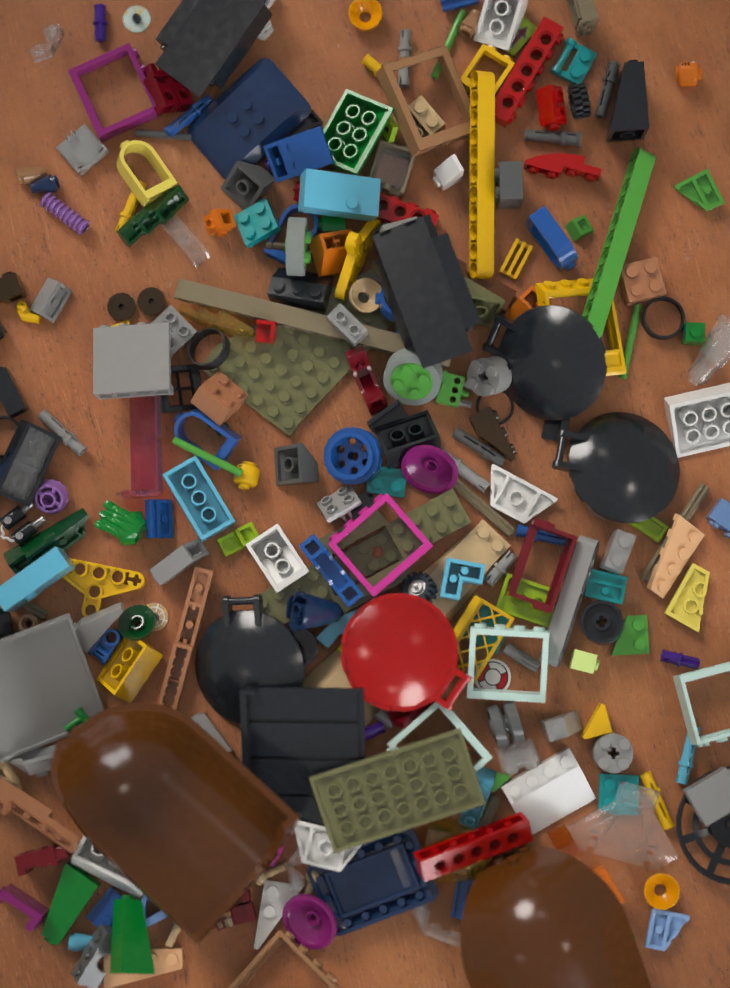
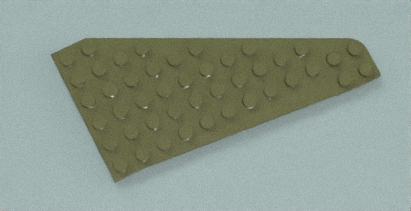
[201,268,395,437]

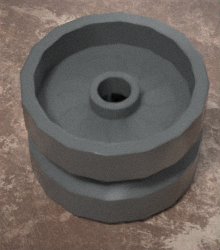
[486,701,525,749]

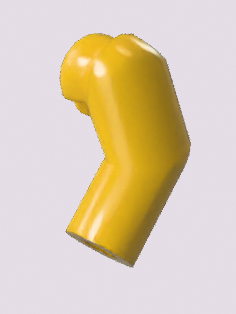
[16,301,41,324]

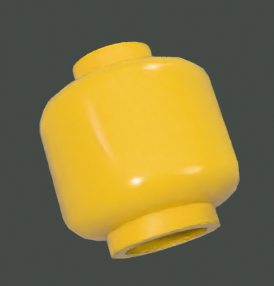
[233,461,260,491]

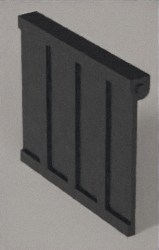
[240,686,366,826]

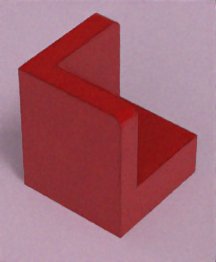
[255,319,277,344]

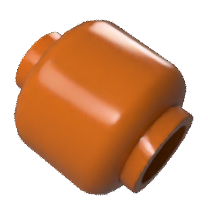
[675,62,703,87]

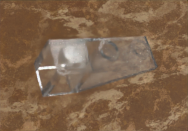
[160,214,210,267]

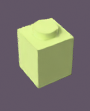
[568,649,600,674]

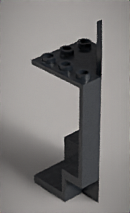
[155,0,273,97]
[372,214,481,369]

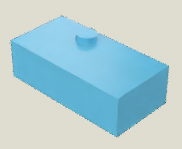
[298,168,381,222]
[162,455,235,543]
[0,547,76,613]

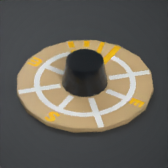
[146,603,169,631]

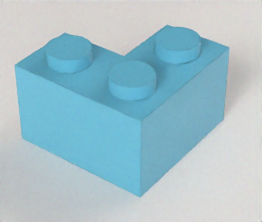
[439,557,486,601]

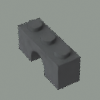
[71,923,112,988]

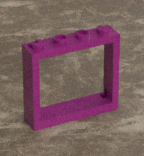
[68,43,163,143]

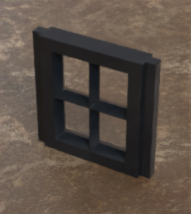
[158,364,201,414]

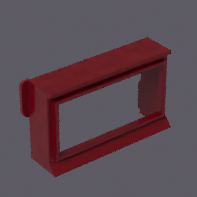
[505,518,578,613]

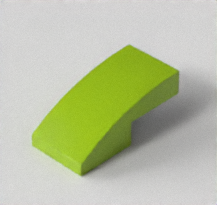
[216,521,259,558]

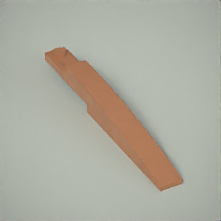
[158,566,214,710]
[0,778,79,854]

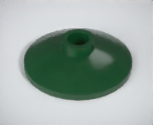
[118,605,156,641]

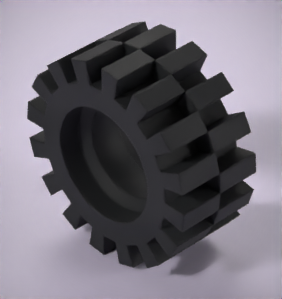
[568,83,591,120]

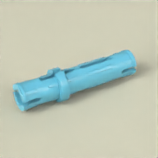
[675,727,701,785]

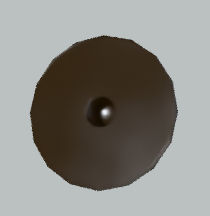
[137,287,166,315]
[107,293,135,321]

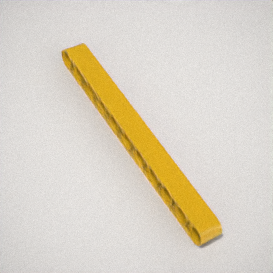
[469,70,495,280]

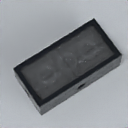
[0,419,62,507]

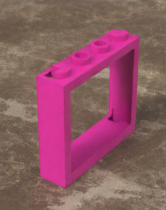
[328,493,433,597]

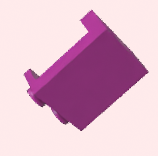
[0,883,50,932]

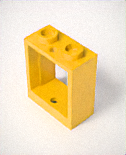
[460,44,515,97]

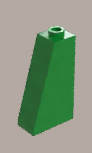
[41,861,101,946]
[110,895,154,974]

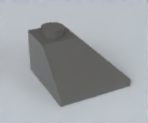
[221,161,275,210]
[274,443,319,486]

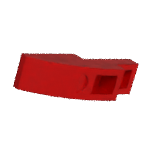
[523,153,602,182]

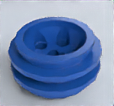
[324,427,382,484]

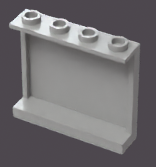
[93,321,174,400]

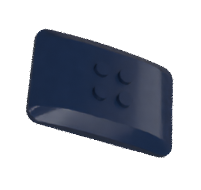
[187,58,311,180]
[307,828,439,936]

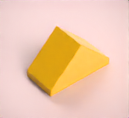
[581,703,612,739]

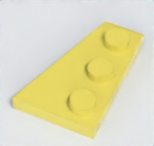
[664,563,710,633]

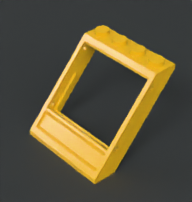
[535,278,627,376]

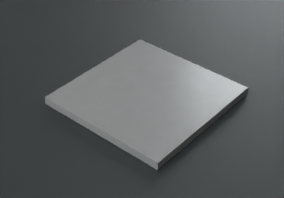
[0,613,105,763]

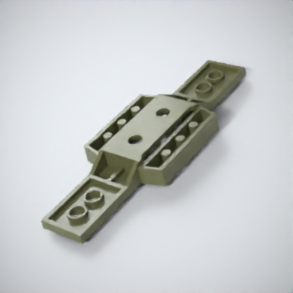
[252,488,471,624]

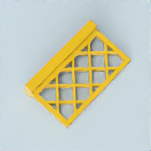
[453,593,515,684]

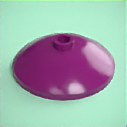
[401,445,458,494]
[282,894,337,950]

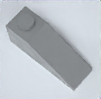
[73,602,124,653]

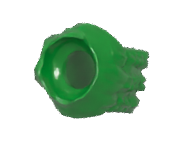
[94,500,146,547]

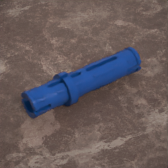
[164,94,213,138]
[516,524,566,546]

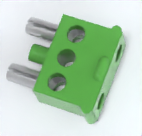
[435,370,472,408]

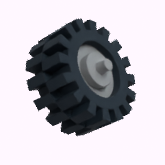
[400,571,438,603]

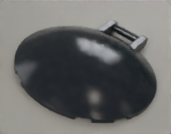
[482,305,607,421]
[552,412,680,523]
[195,594,305,724]

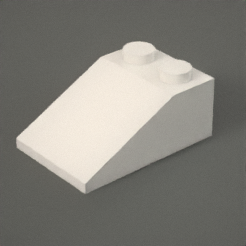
[474,0,529,51]
[246,523,309,593]

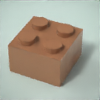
[619,257,666,307]
[190,371,248,426]

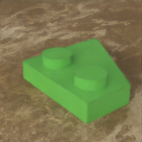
[674,169,724,212]
[611,615,650,656]

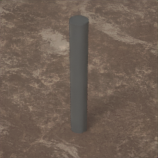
[135,129,191,141]

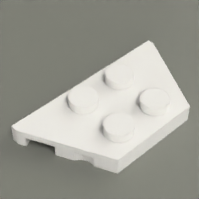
[490,464,558,524]
[294,820,363,872]

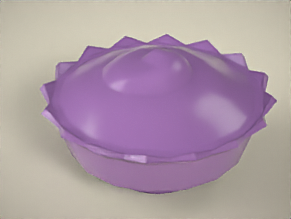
[33,479,69,515]

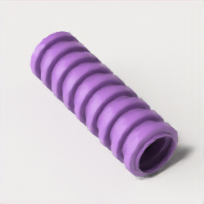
[40,192,90,235]

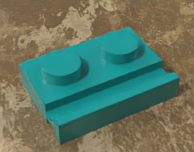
[366,466,406,498]
[584,569,628,605]

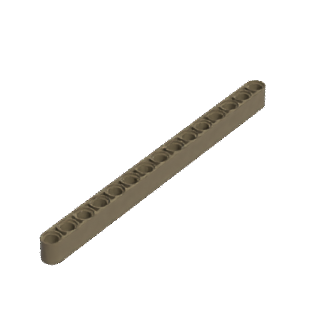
[173,279,451,368]

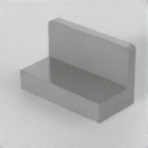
[29,278,73,323]

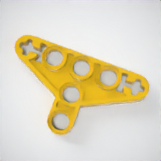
[335,219,381,301]
[62,558,146,617]

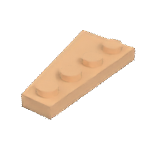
[646,513,705,599]
[104,947,183,988]

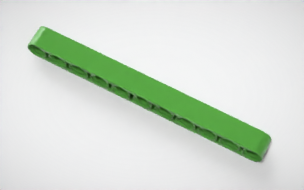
[582,147,656,338]

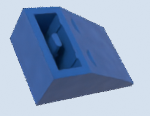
[263,126,334,183]

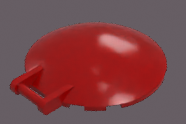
[340,593,472,712]

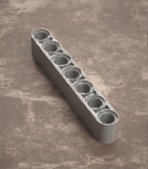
[539,535,600,668]

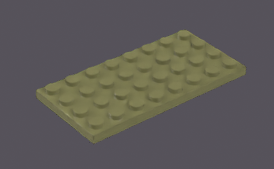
[309,727,486,854]

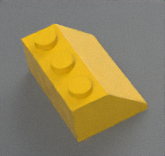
[97,638,163,703]

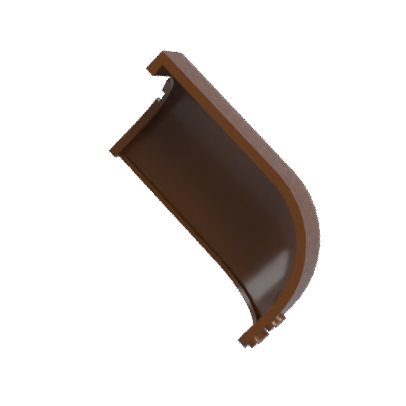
[51,702,300,944]
[460,844,652,988]

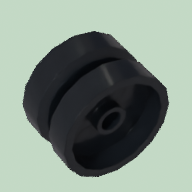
[580,600,624,645]

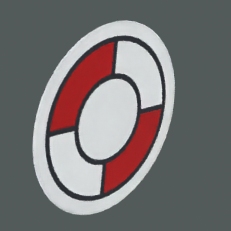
[475,659,511,690]

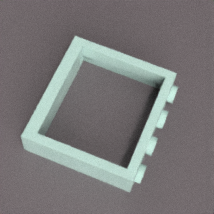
[467,623,549,703]
[673,661,730,748]
[387,701,493,773]

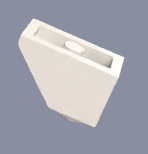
[432,154,464,191]

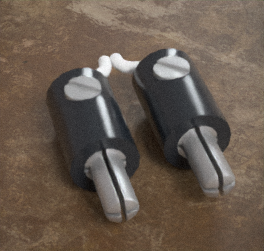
[0,502,46,546]

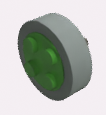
[266,217,312,276]
[383,347,443,406]

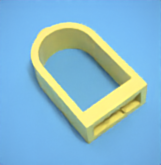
[117,140,177,207]

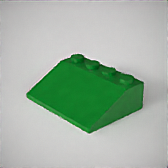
[323,89,395,175]

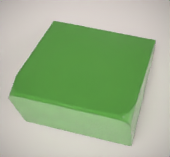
[565,215,594,241]
[491,771,511,792]

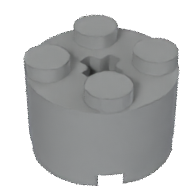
[466,356,512,396]
[591,732,633,773]

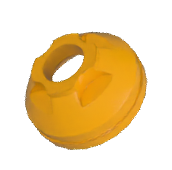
[348,0,382,31]
[644,873,680,910]

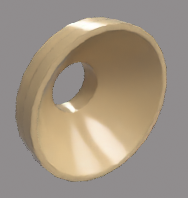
[349,278,382,313]

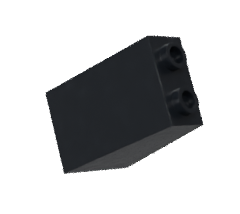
[606,60,649,142]

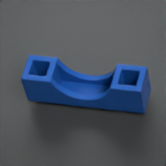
[299,534,364,607]

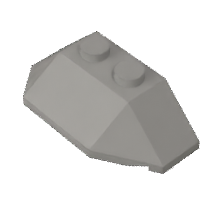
[7,745,56,777]

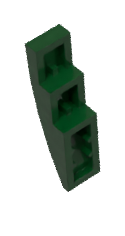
[117,185,189,247]

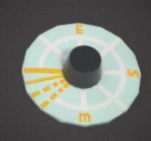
[123,6,151,33]

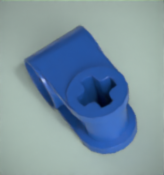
[88,628,123,666]

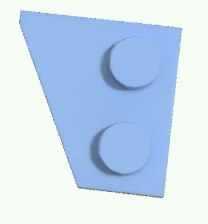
[644,907,690,951]

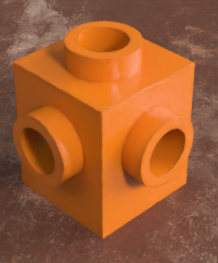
[203,208,236,238]

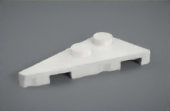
[254,879,302,950]

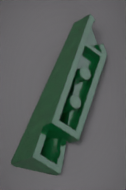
[3,508,89,574]

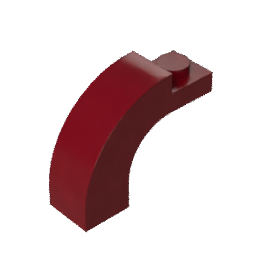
[345,346,388,415]

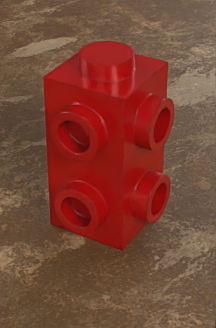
[536,84,567,131]

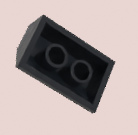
[267,267,334,312]
[374,410,442,469]

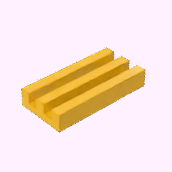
[499,238,533,281]

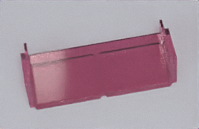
[116,395,162,499]

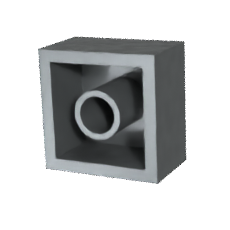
[494,161,523,209]

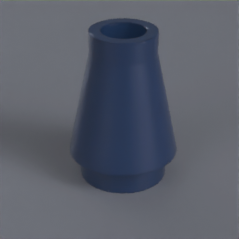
[30,174,60,194]

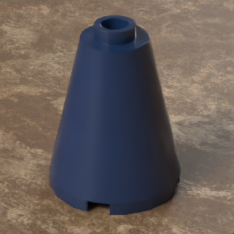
[286,591,343,631]

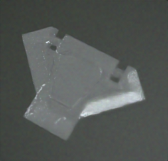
[567,781,679,870]

